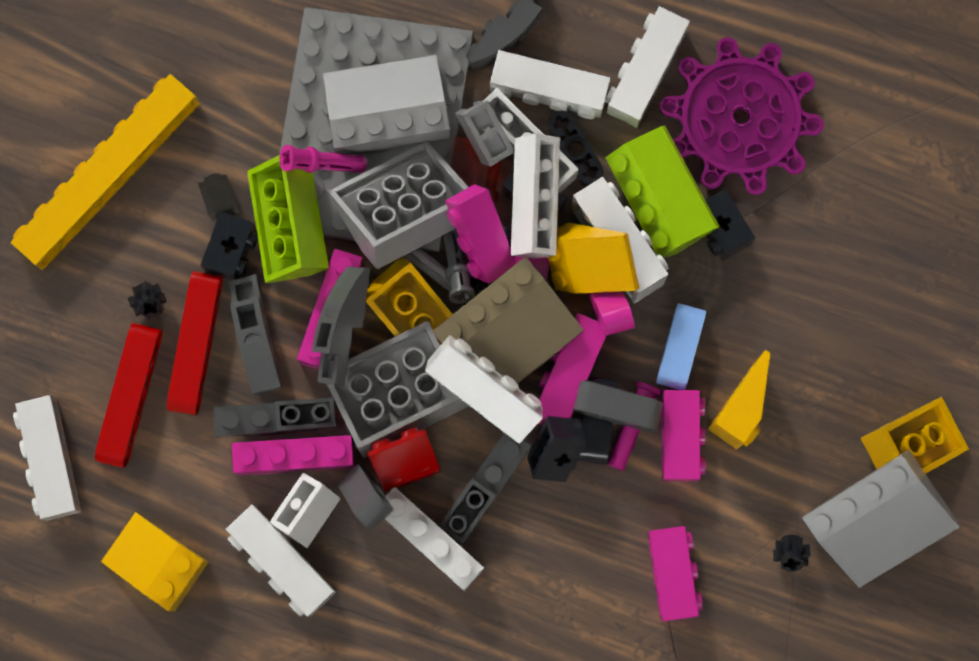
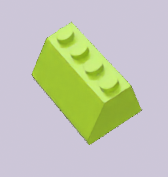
[605,126,719,258]
[247,155,329,283]

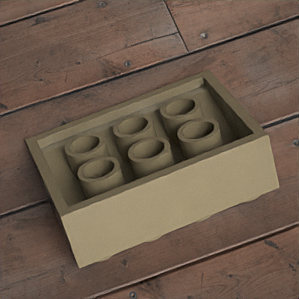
[432,256,584,384]

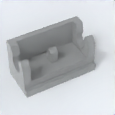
[455,100,514,167]

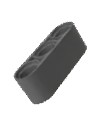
[573,381,664,433]
[337,463,394,531]

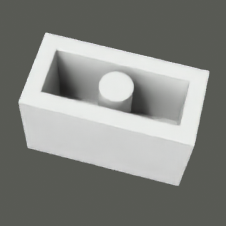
[269,473,341,548]

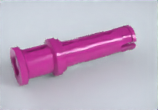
[279,145,367,173]
[607,381,661,471]

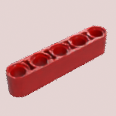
[167,271,223,416]
[95,323,163,468]

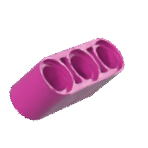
[588,291,635,336]

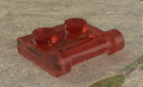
[450,137,501,202]

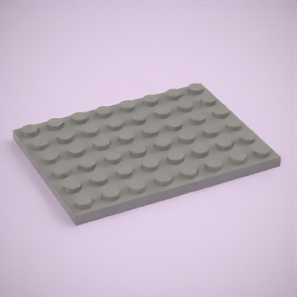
[279,7,473,254]

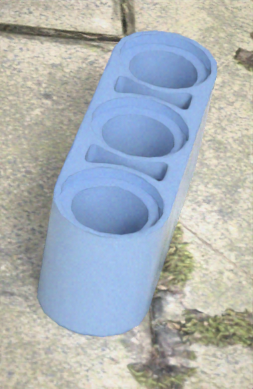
[656,303,706,390]

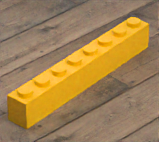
[10,74,200,271]

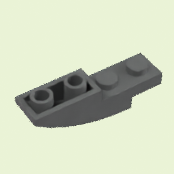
[466,0,543,72]
[312,266,370,386]
[228,274,282,396]
[213,398,336,438]
[439,433,533,544]

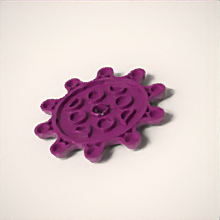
[659,37,824,195]

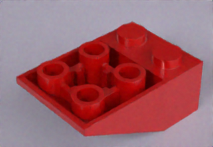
[368,427,441,494]

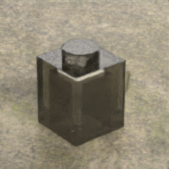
[198,173,240,221]

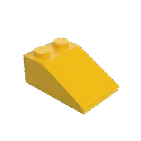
[548,223,639,294]
[366,257,453,345]
[708,350,770,450]
[861,397,969,474]
[101,512,209,612]

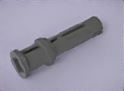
[443,229,475,304]

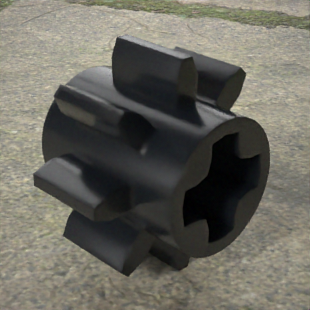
[128,281,167,319]
[773,534,811,572]

